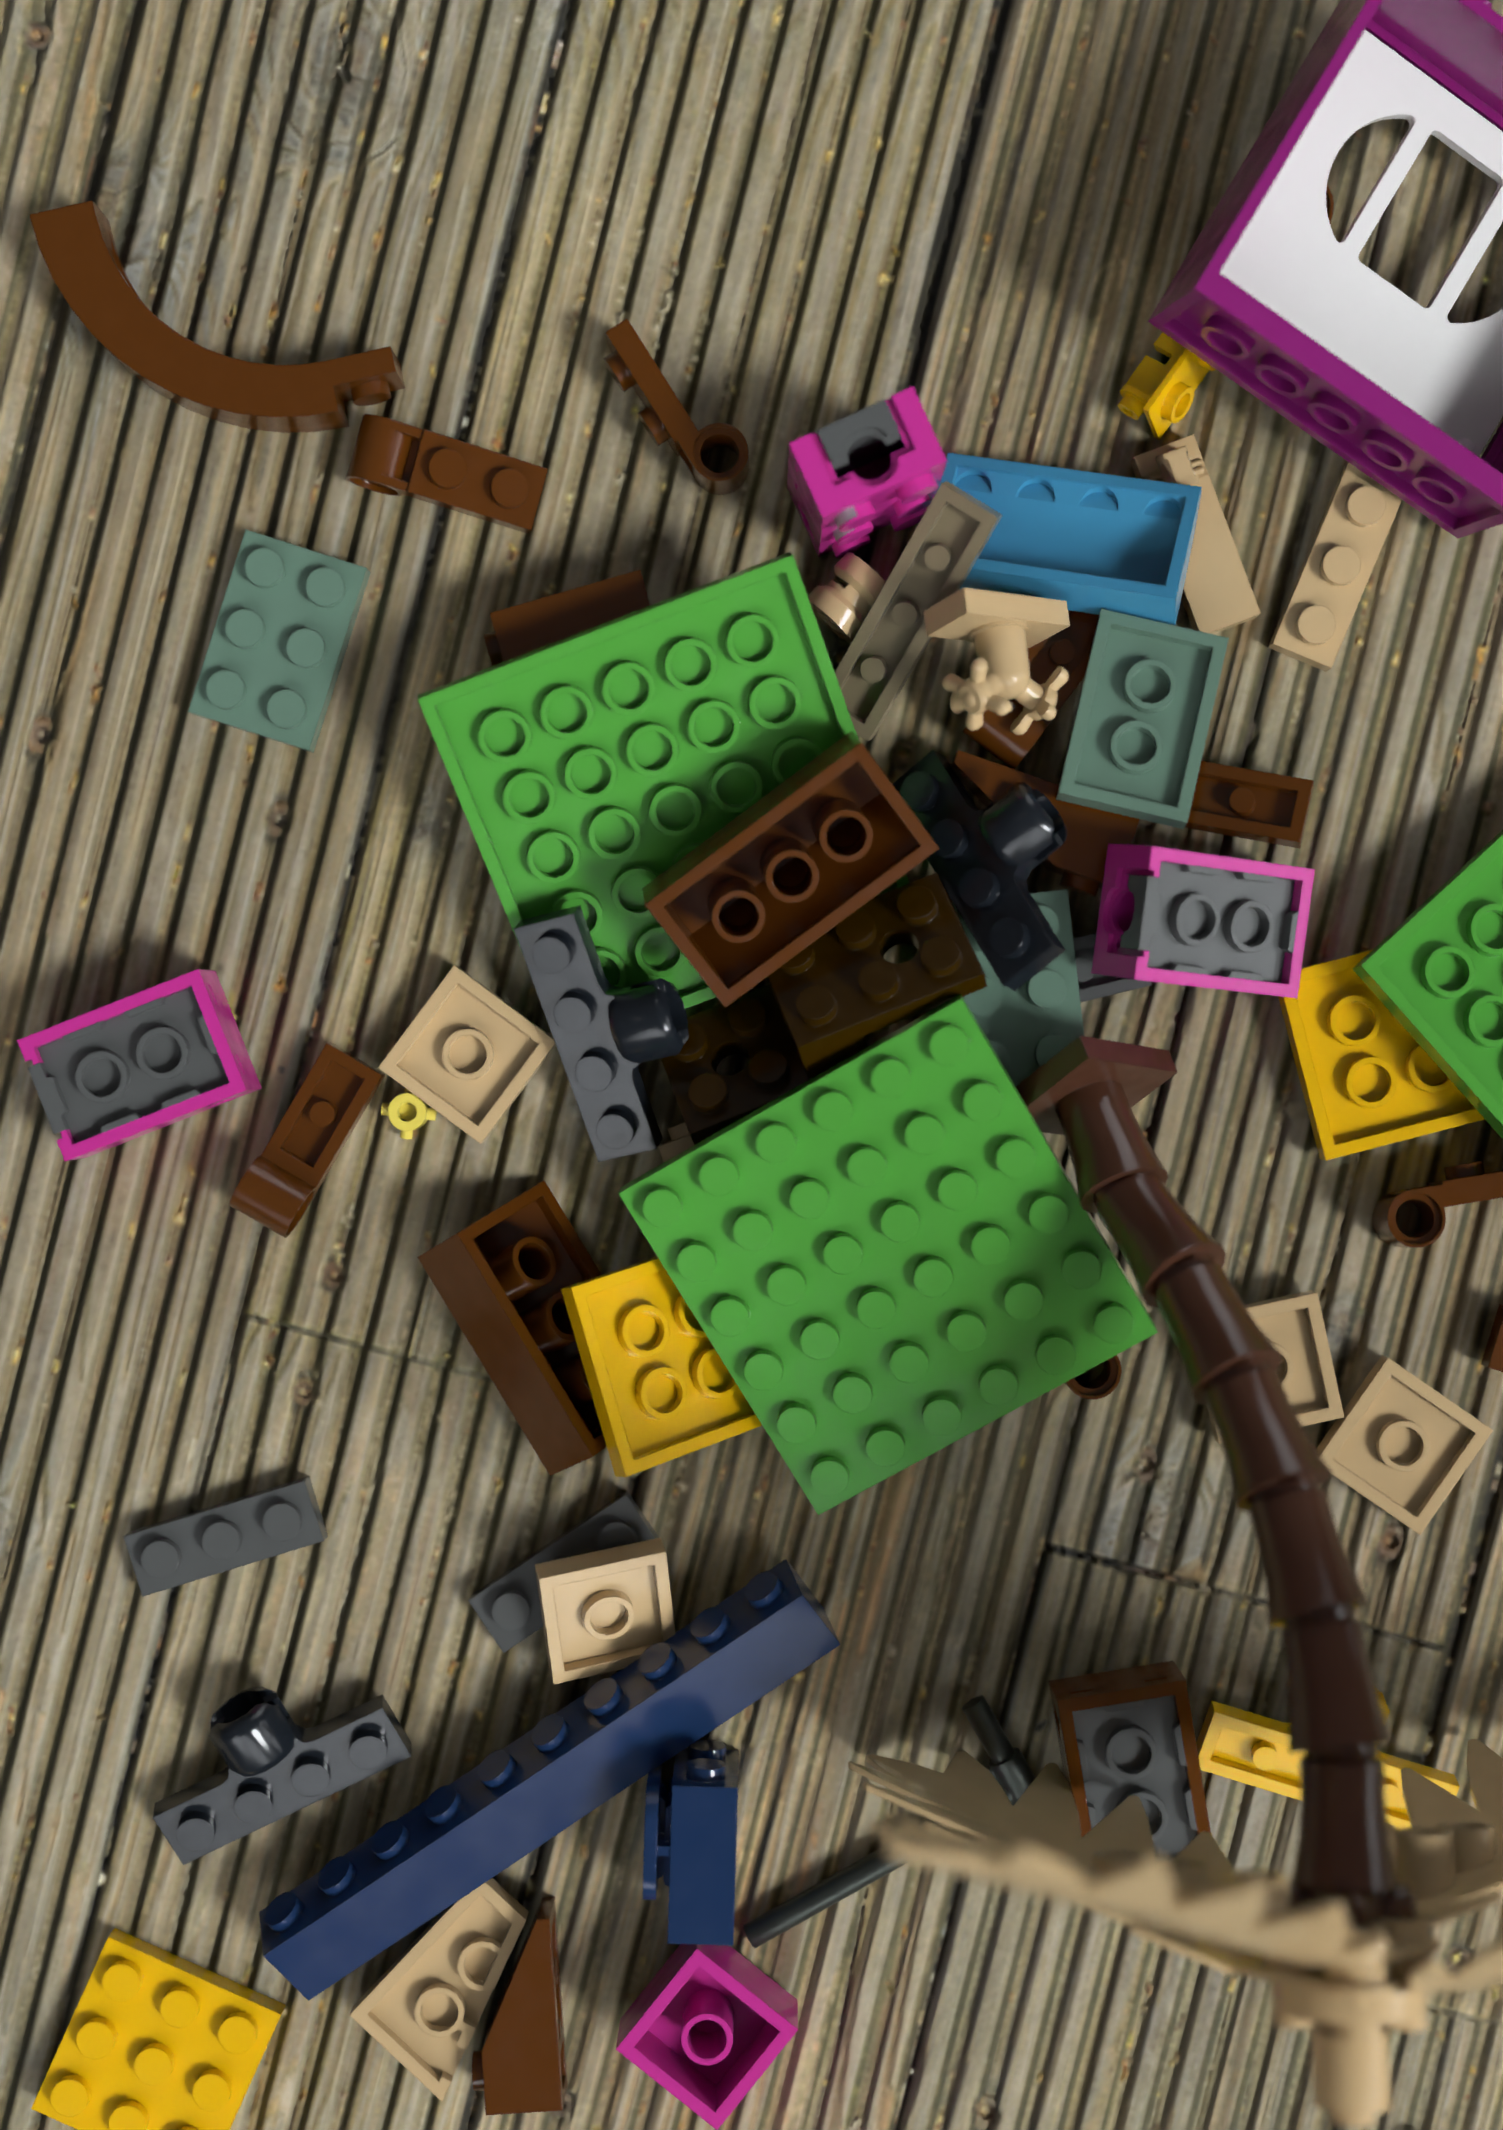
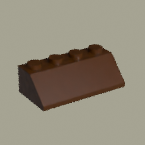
[642,731,939,1008]
[417,1180,607,1476]

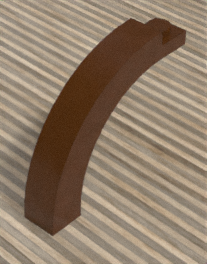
[29,200,405,433]

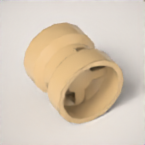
[808,552,885,643]

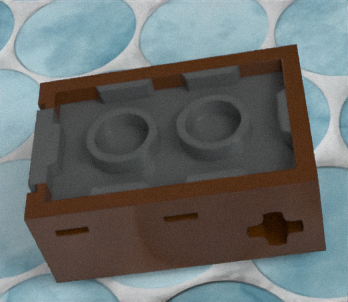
[1049,1661,1211,1859]

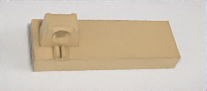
[1130,434,1261,634]

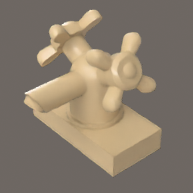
[924,587,1070,735]

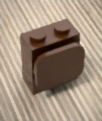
[484,570,650,666]

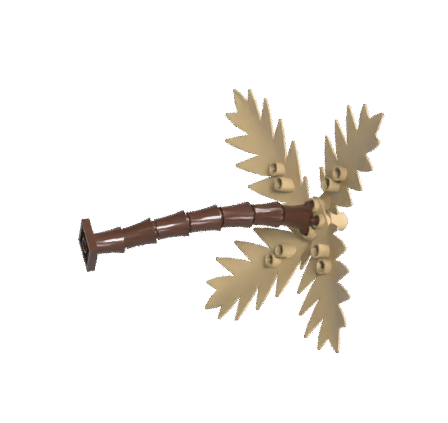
[848,1035,1503,2127]

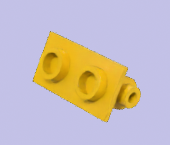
[1117,332,1216,440]

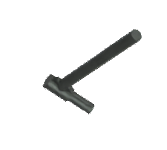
[743,1695,1036,1948]

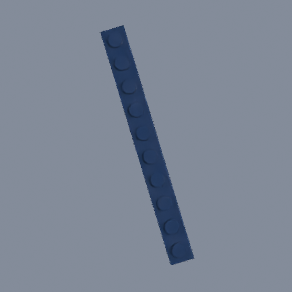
[259,1559,841,2001]

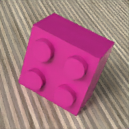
[616,1944,798,2130]

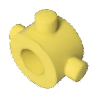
[381,1088,437,1140]

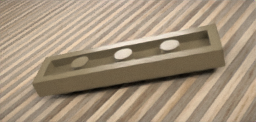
[835,481,1003,741]

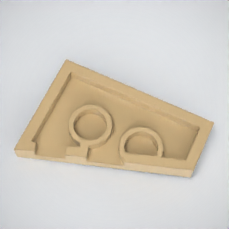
[350,1878,529,2102]

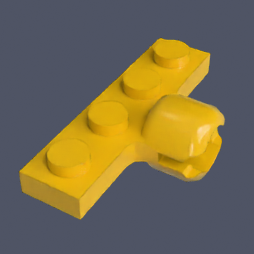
[1196,1688,1460,1828]

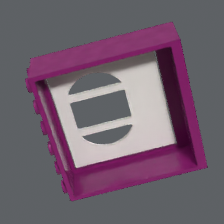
[1148,0,1503,539]

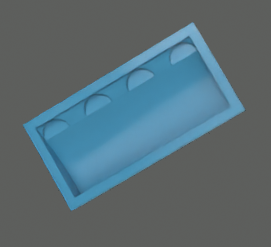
[939,453,1202,625]

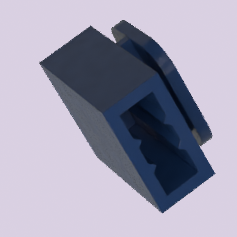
[643,1740,739,1946]

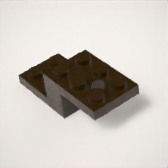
[661,872,987,1145]

